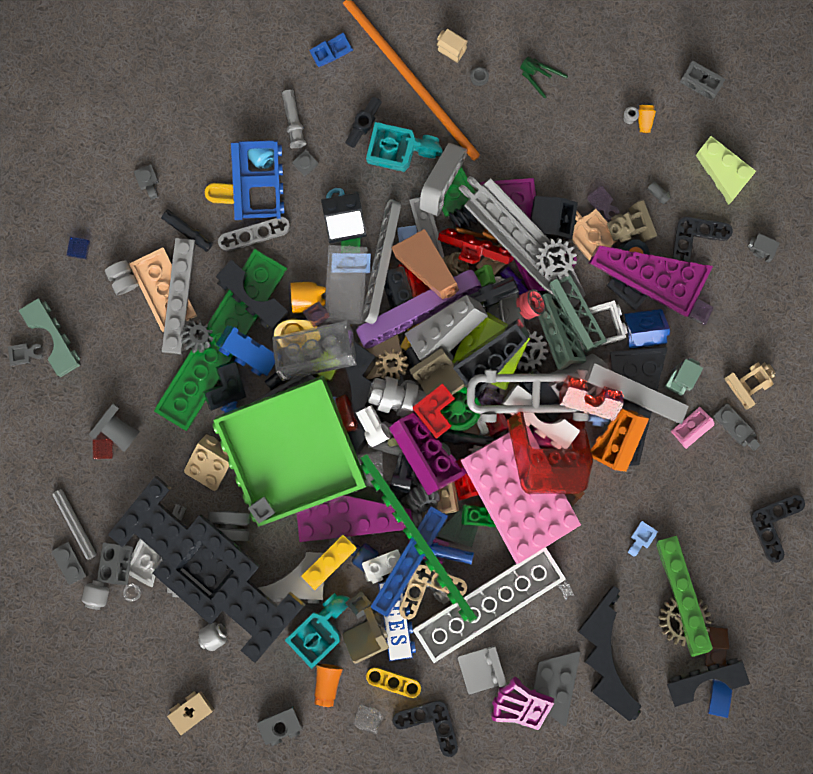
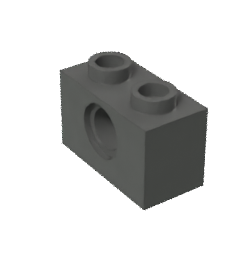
[257,706,303,746]

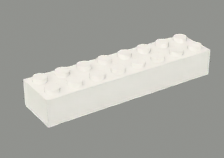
[413,547,566,663]

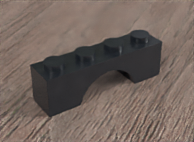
[216,260,289,330]
[667,658,750,707]

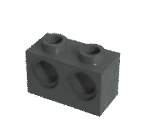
[680,60,725,101]
[97,543,133,585]

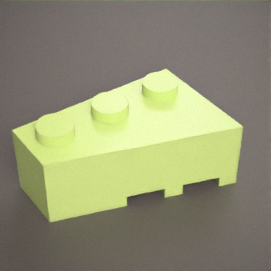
[696,136,756,205]

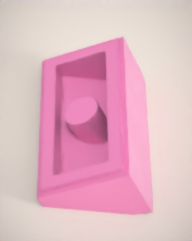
[671,407,714,449]

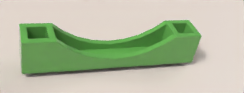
[656,536,713,657]

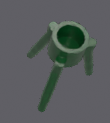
[520,56,568,98]

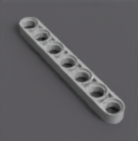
[362,199,401,324]

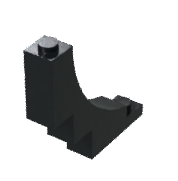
[325,324,384,456]
[577,585,642,721]

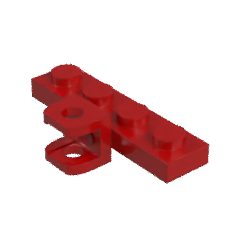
[438,228,514,264]

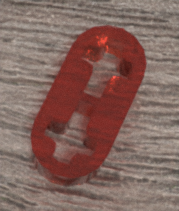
[336,394,358,432]

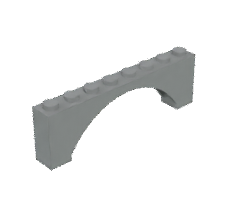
[167,552,325,603]

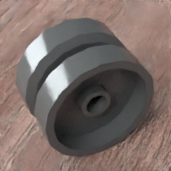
[208,511,250,541]

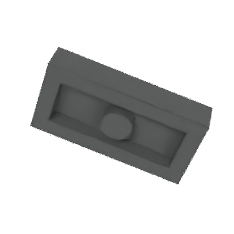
[51,542,87,585]

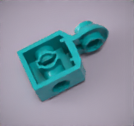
[366,122,443,172]
[285,593,350,669]

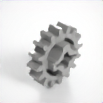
[535,238,577,280]
[518,330,548,372]

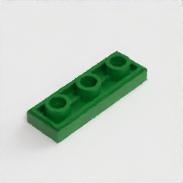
[462,505,496,527]

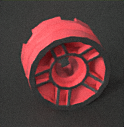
[516,289,546,320]

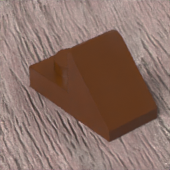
[705,627,729,666]

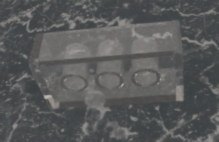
[324,245,368,324]
[272,321,357,381]

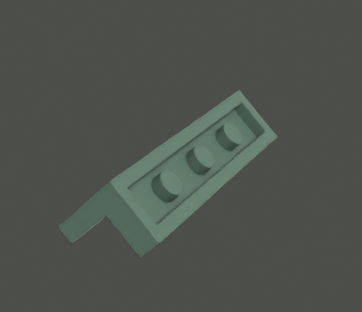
[549,274,607,353]
[538,294,587,370]

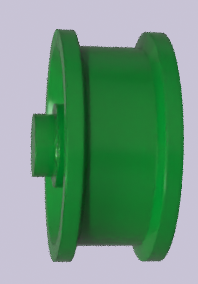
[440,387,481,431]

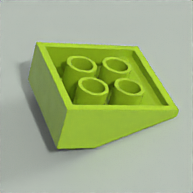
[452,312,530,390]

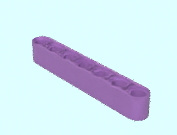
[356,270,482,349]

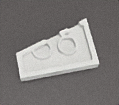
[129,539,160,587]

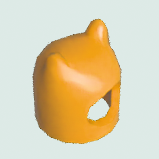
[290,282,327,313]

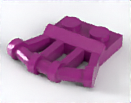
[491,677,554,730]

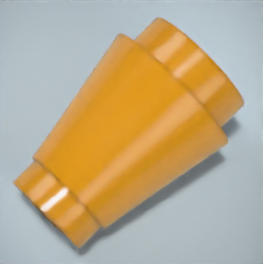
[638,105,656,133]

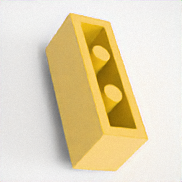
[301,535,357,590]

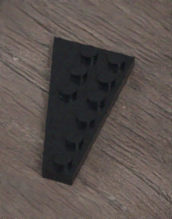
[610,348,668,466]

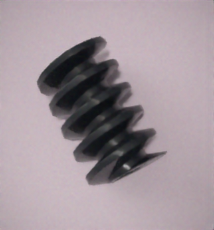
[448,205,478,229]

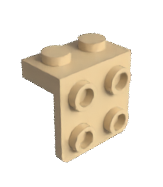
[184,434,230,491]

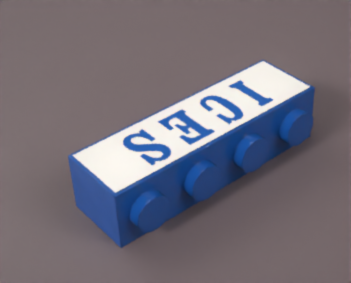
[379,582,416,661]

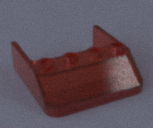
[507,412,593,494]

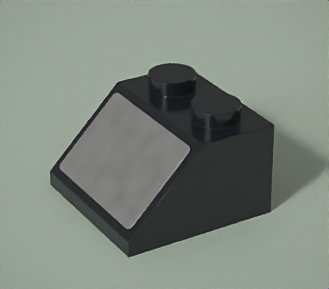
[321,192,367,244]

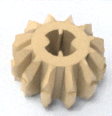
[375,348,408,380]

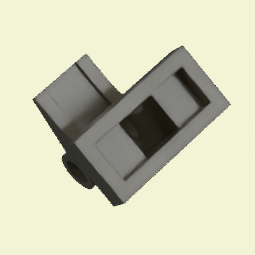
[607,200,657,243]

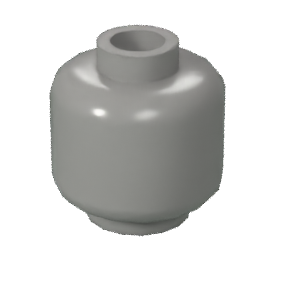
[82,580,109,610]
[198,622,228,651]

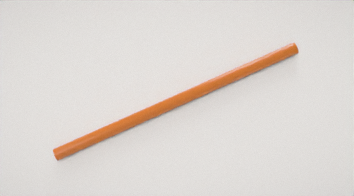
[343,0,480,161]

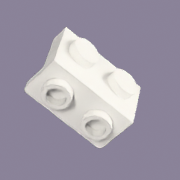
[362,550,401,584]

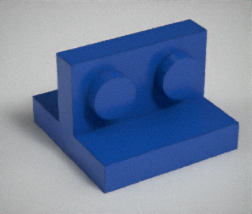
[624,309,670,348]

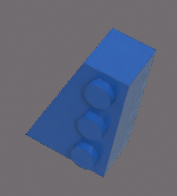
[216,325,279,376]

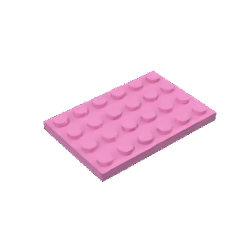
[461,424,581,564]

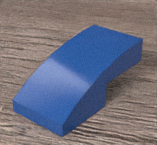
[309,33,353,67]
[708,680,732,718]

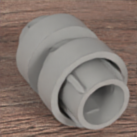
[368,376,426,417]

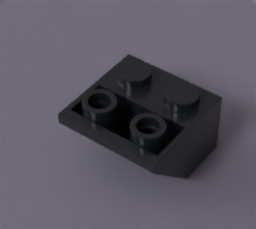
[530,196,578,242]

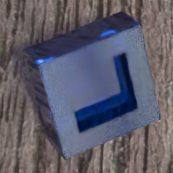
[67,237,90,260]

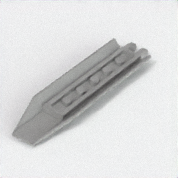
[459,176,586,308]

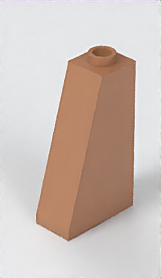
[391,229,459,300]

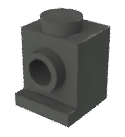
[747,233,780,263]

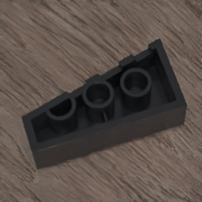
[453,318,530,398]

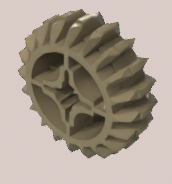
[658,597,711,646]

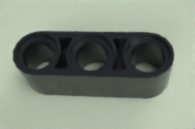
[520,368,565,421]

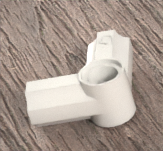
[356,405,393,447]

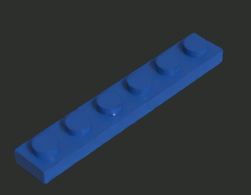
[371,506,448,618]

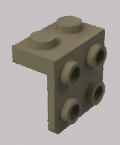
[410,348,465,396]
[342,607,389,663]

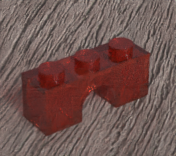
[559,375,624,421]

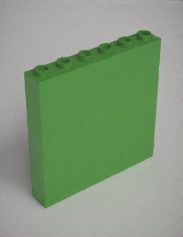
[213,376,368,527]

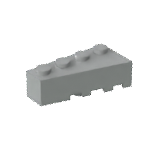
[404,295,488,361]

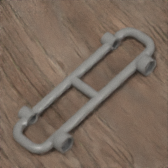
[467,369,604,422]

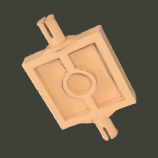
[571,209,617,261]

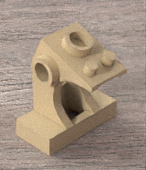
[724,362,776,410]

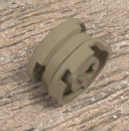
[442,252,469,277]

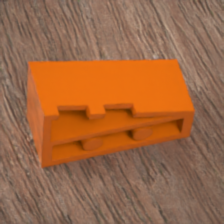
[585,409,649,472]

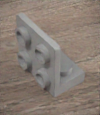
[458,646,507,694]

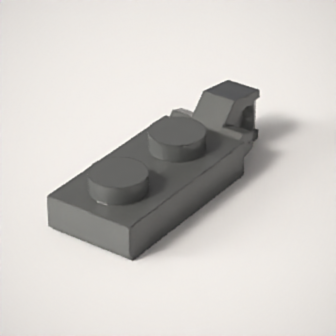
[713,403,760,451]

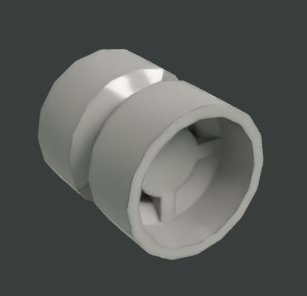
[105,260,139,295]

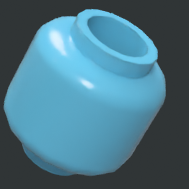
[248,148,274,169]

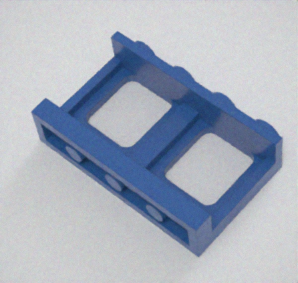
[231,140,284,220]

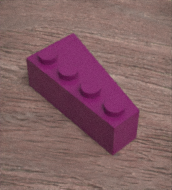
[389,413,467,495]

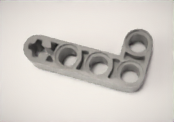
[420,143,467,216]

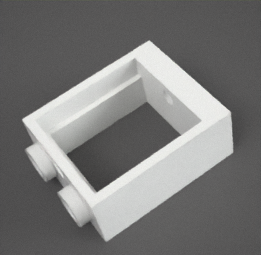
[577,300,628,351]

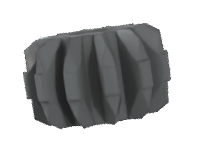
[180,320,213,353]
[406,484,440,514]

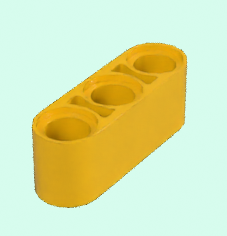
[366,667,421,698]

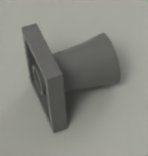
[88,403,140,452]

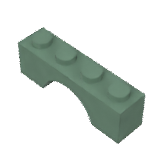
[19,298,80,377]
[664,358,703,396]

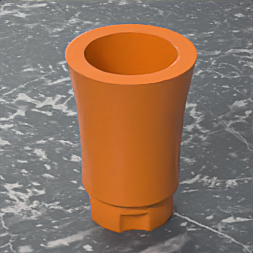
[314,663,343,707]

